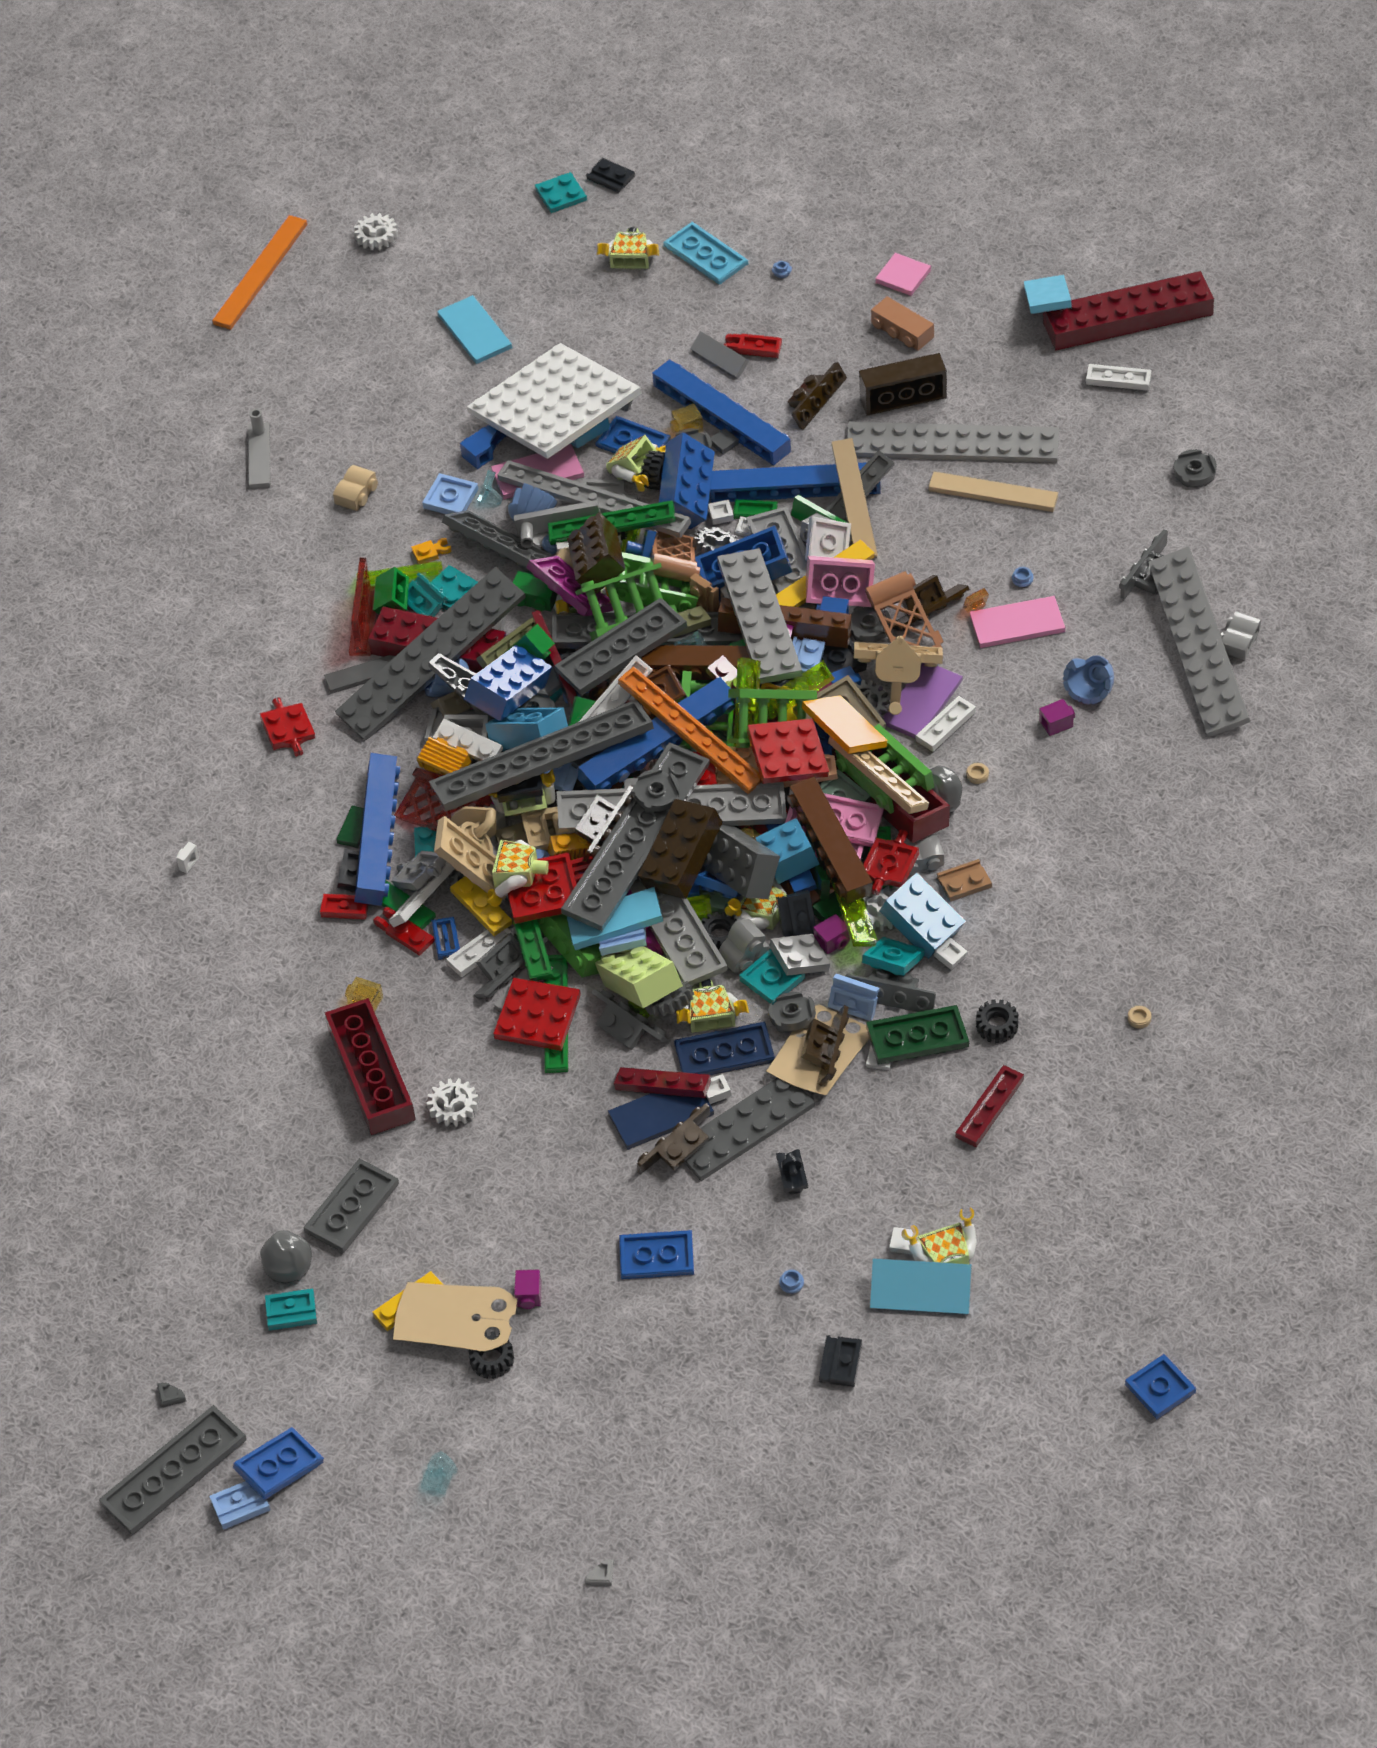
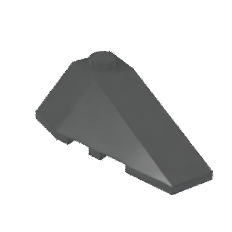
[428,653,494,720]

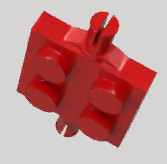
[260,697,315,757]
[863,829,920,895]

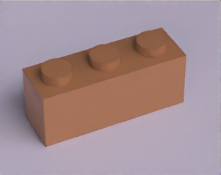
[871,296,934,351]

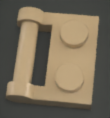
[521,807,565,850]

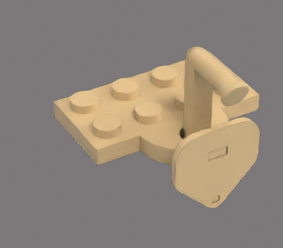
[854,636,943,715]
[434,806,506,900]

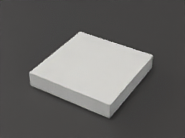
[805,516,851,560]

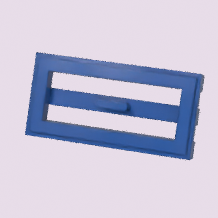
[431,917,460,960]

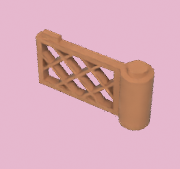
[651,529,700,583]
[865,571,944,647]

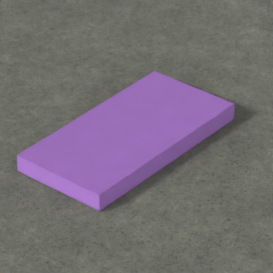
[883,663,963,739]

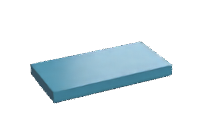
[663,222,748,285]
[1023,275,1072,314]
[437,295,512,364]
[567,887,663,950]
[870,1259,972,1314]

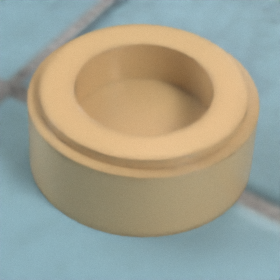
[966,763,989,784]
[1128,1006,1151,1029]

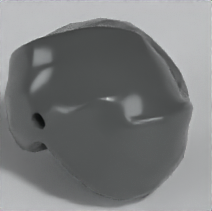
[930,765,963,812]
[260,1230,312,1283]

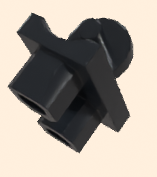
[776,1149,808,1194]

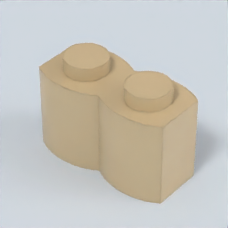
[333,465,378,511]

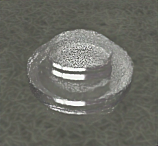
[739,1002,762,1025]

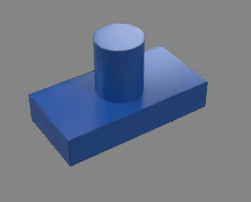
[625,529,656,558]

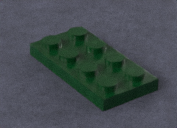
[866,1005,970,1065]

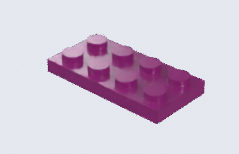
[526,556,613,616]

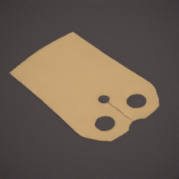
[766,1004,869,1096]
[393,1282,517,1351]

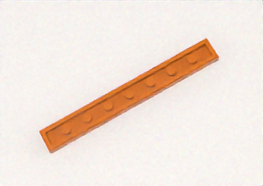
[212,215,307,330]
[618,666,762,794]

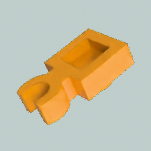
[411,538,452,565]

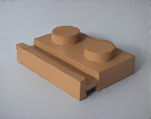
[690,573,719,612]
[937,859,992,902]

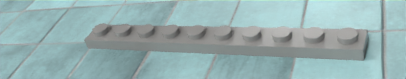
[497,460,691,538]

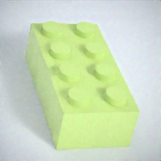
[595,946,683,1008]

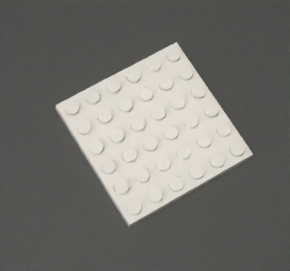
[467,343,642,459]

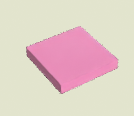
[876,253,931,296]

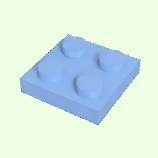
[422,473,479,514]

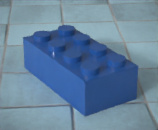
[659,432,715,529]
[695,526,793,601]
[464,645,552,721]

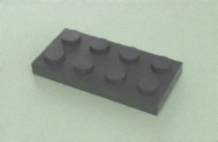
[303,1158,399,1253]

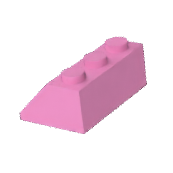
[806,556,875,607]

